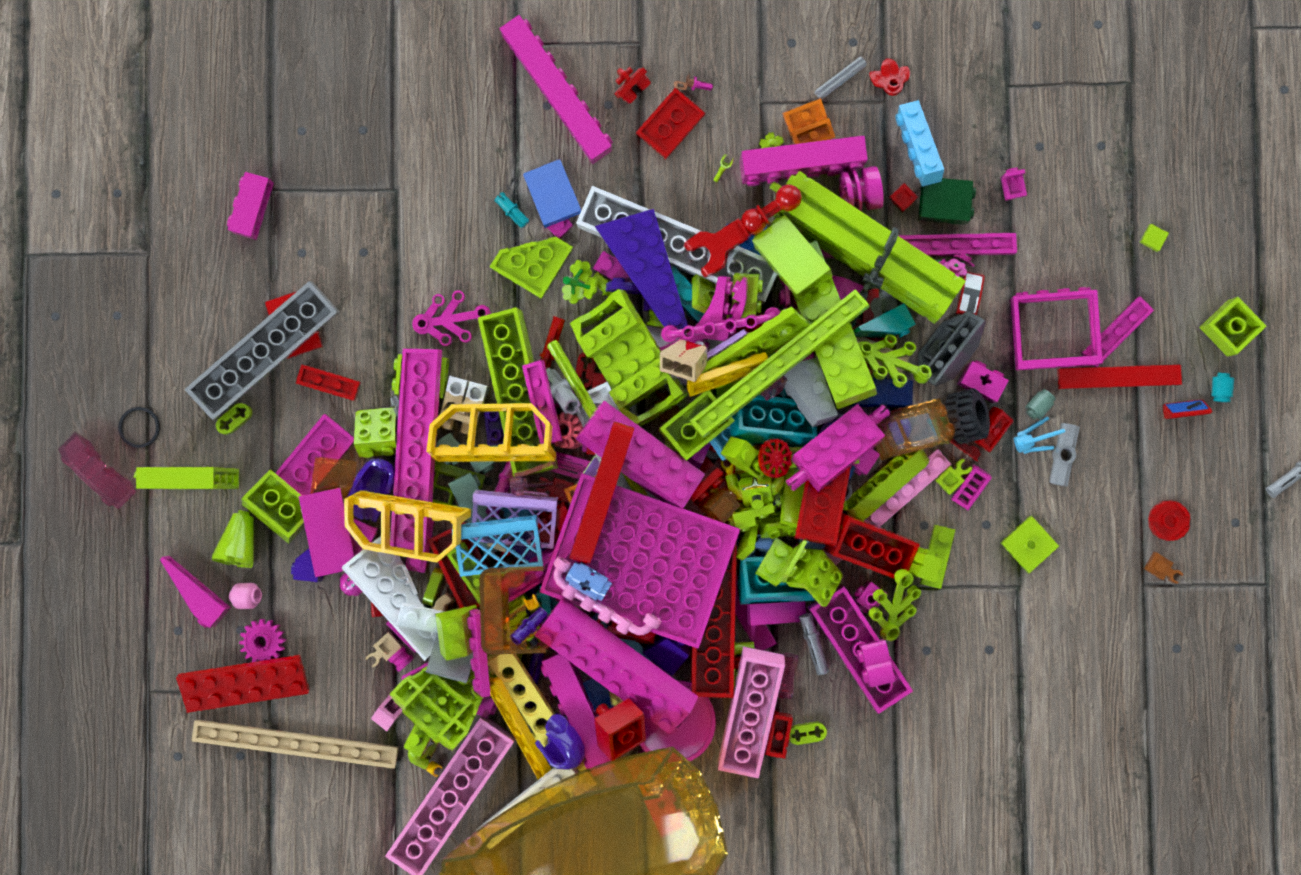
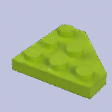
[490,237,573,299]

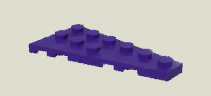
[595,209,688,329]

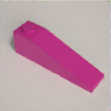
[160,556,231,628]

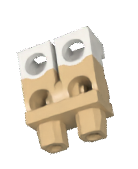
[440,376,490,435]

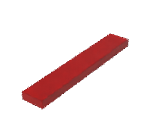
[1057,365,1182,389]

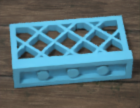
[452,515,543,577]

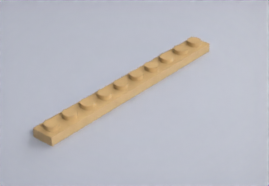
[192,720,399,769]

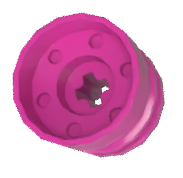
[839,166,884,211]

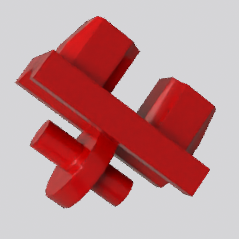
[614,67,651,104]

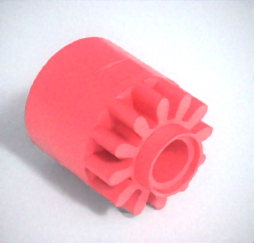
[554,412,583,449]

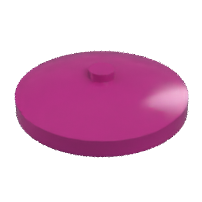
[640,680,716,764]

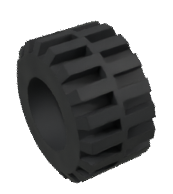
[945,388,990,444]

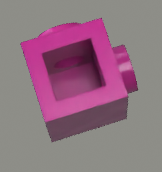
[854,581,888,613]

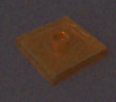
[310,456,357,501]

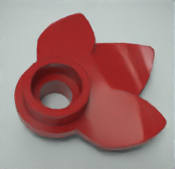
[869,58,910,96]

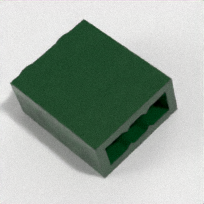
[918,178,976,225]

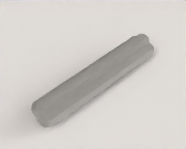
[815,57,867,100]

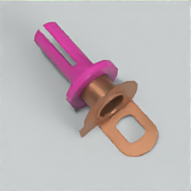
[674,74,713,91]

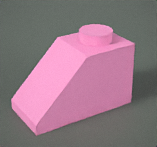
[371,695,403,731]

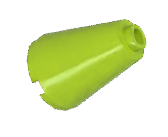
[212,510,254,568]

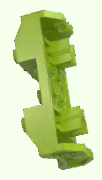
[570,289,688,427]

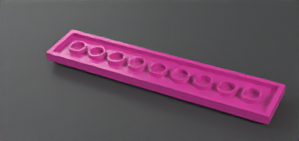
[390,348,442,553]

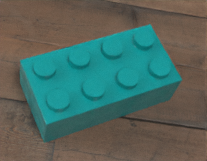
[730,395,817,447]

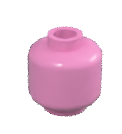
[229,582,262,609]

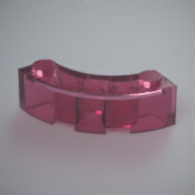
[58,432,136,509]

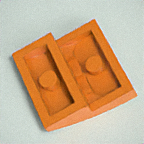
[782,98,835,144]

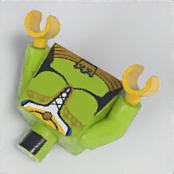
[721,453,785,510]
[485,594,541,647]
[404,724,442,777]

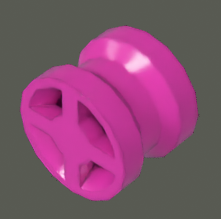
[388,646,414,672]

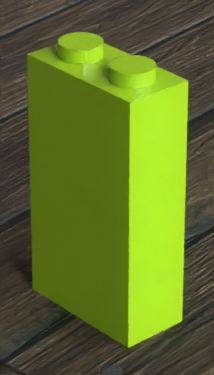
[752,215,832,301]

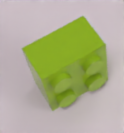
[1199,297,1266,357]

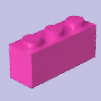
[227,172,274,240]

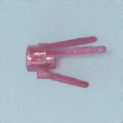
[510,461,555,497]

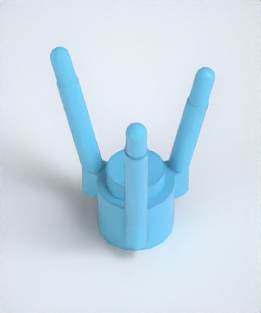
[1014,417,1065,454]

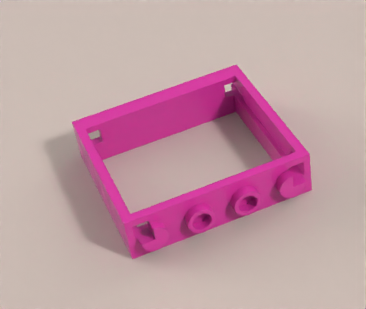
[1010,287,1103,371]

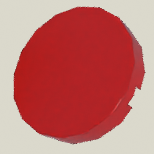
[1148,500,1191,541]

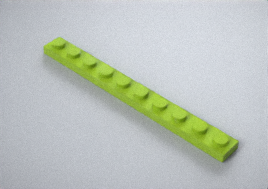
[690,289,869,438]

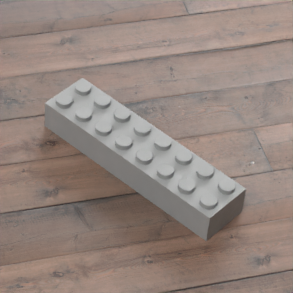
[184,281,340,420]

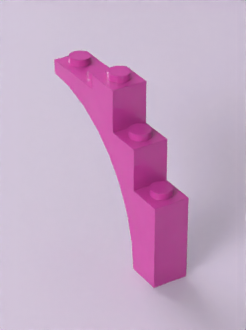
[659,276,737,352]

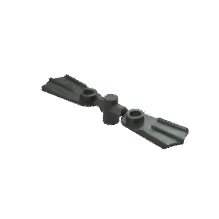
[850,227,899,328]

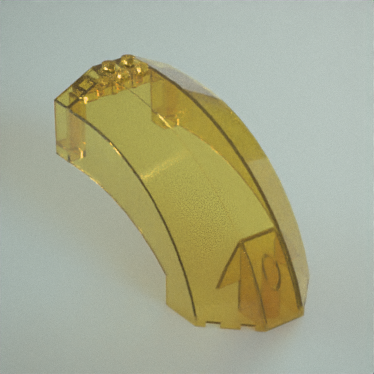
[438,746,728,875]

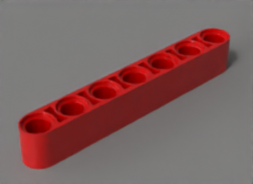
[569,421,634,565]

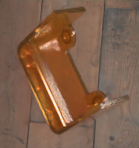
[479,565,548,655]

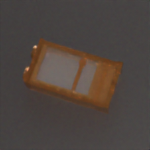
[876,398,955,461]

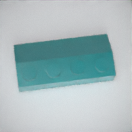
[737,557,816,605]

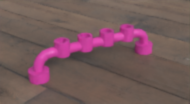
[661,307,780,342]

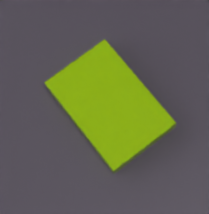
[780,468,805,528]

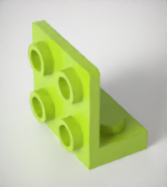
[755,538,807,586]

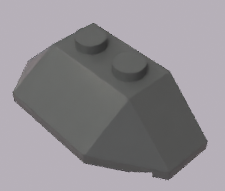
[918,311,986,386]

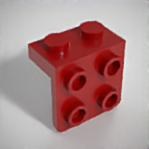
[690,456,725,505]

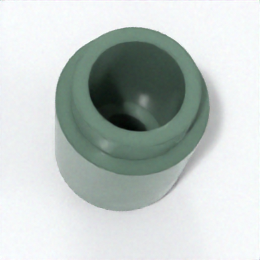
[1025,389,1056,420]

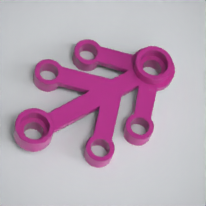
[412,290,491,347]

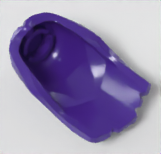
[347,458,395,522]

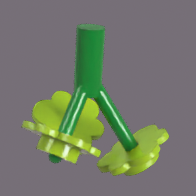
[562,260,598,304]

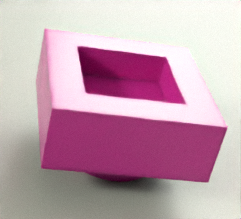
[547,219,573,239]

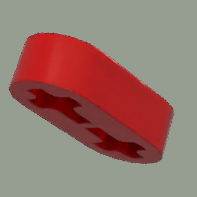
[575,352,596,389]

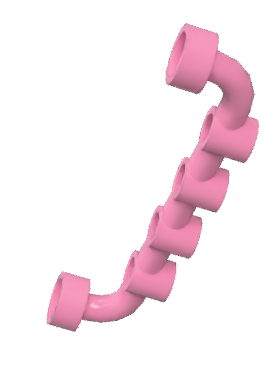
[553,556,662,635]

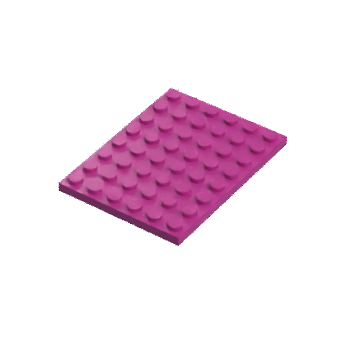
[540,473,740,649]

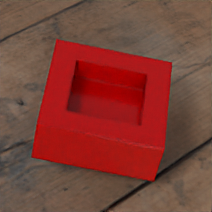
[889,183,918,213]

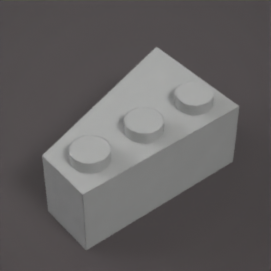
[778,357,838,427]

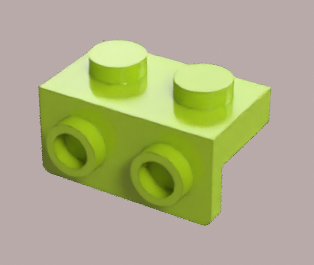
[755,511,796,539]

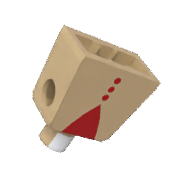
[660,340,707,382]

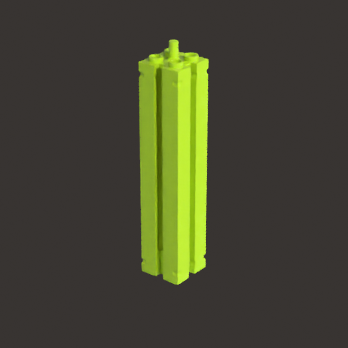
[770,171,966,324]

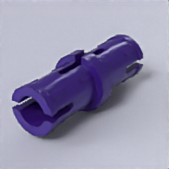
[509,607,548,646]

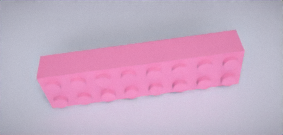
[385,716,515,875]

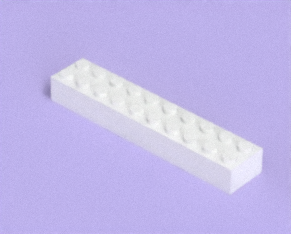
[576,186,777,305]

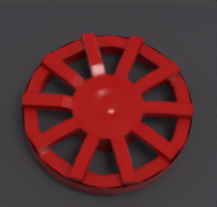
[758,439,792,478]

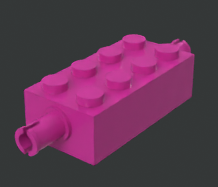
[786,404,890,492]

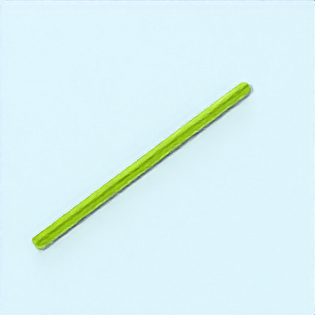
[547,340,649,497]

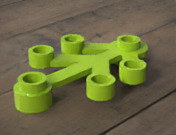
[858,334,932,388]
[868,569,921,641]

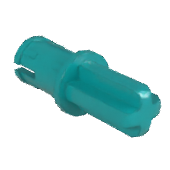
[494,192,529,228]

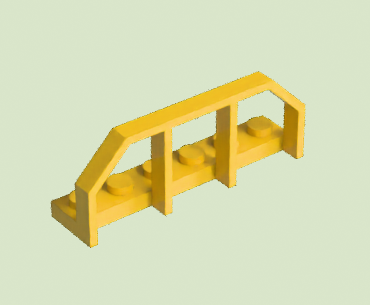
[426,403,556,462]
[344,490,471,563]

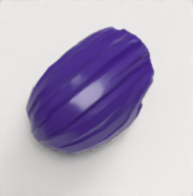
[535,713,585,770]

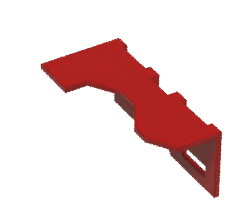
[862,289,879,323]
[948,436,981,462]

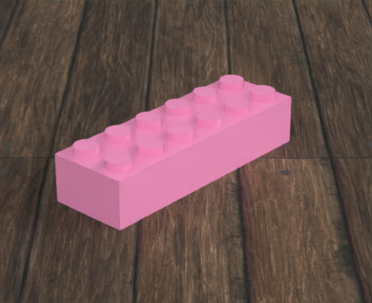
[718,647,785,778]

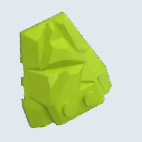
[390,666,493,751]

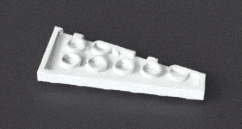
[342,532,436,661]

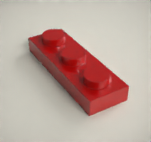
[295,364,361,401]

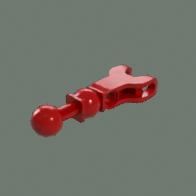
[684,184,802,278]

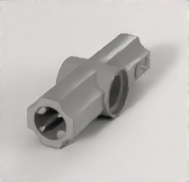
[546,368,581,415]
[1049,423,1080,487]

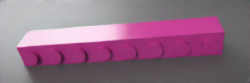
[499,15,613,164]

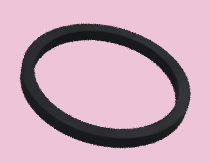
[118,407,160,448]

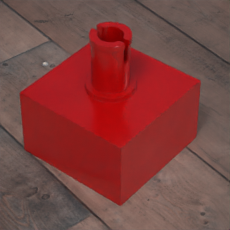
[594,698,646,762]

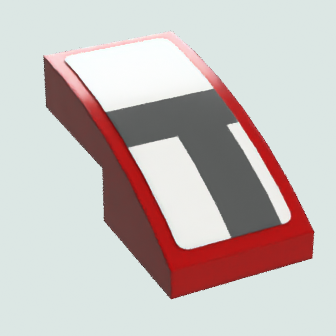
[956,272,985,315]

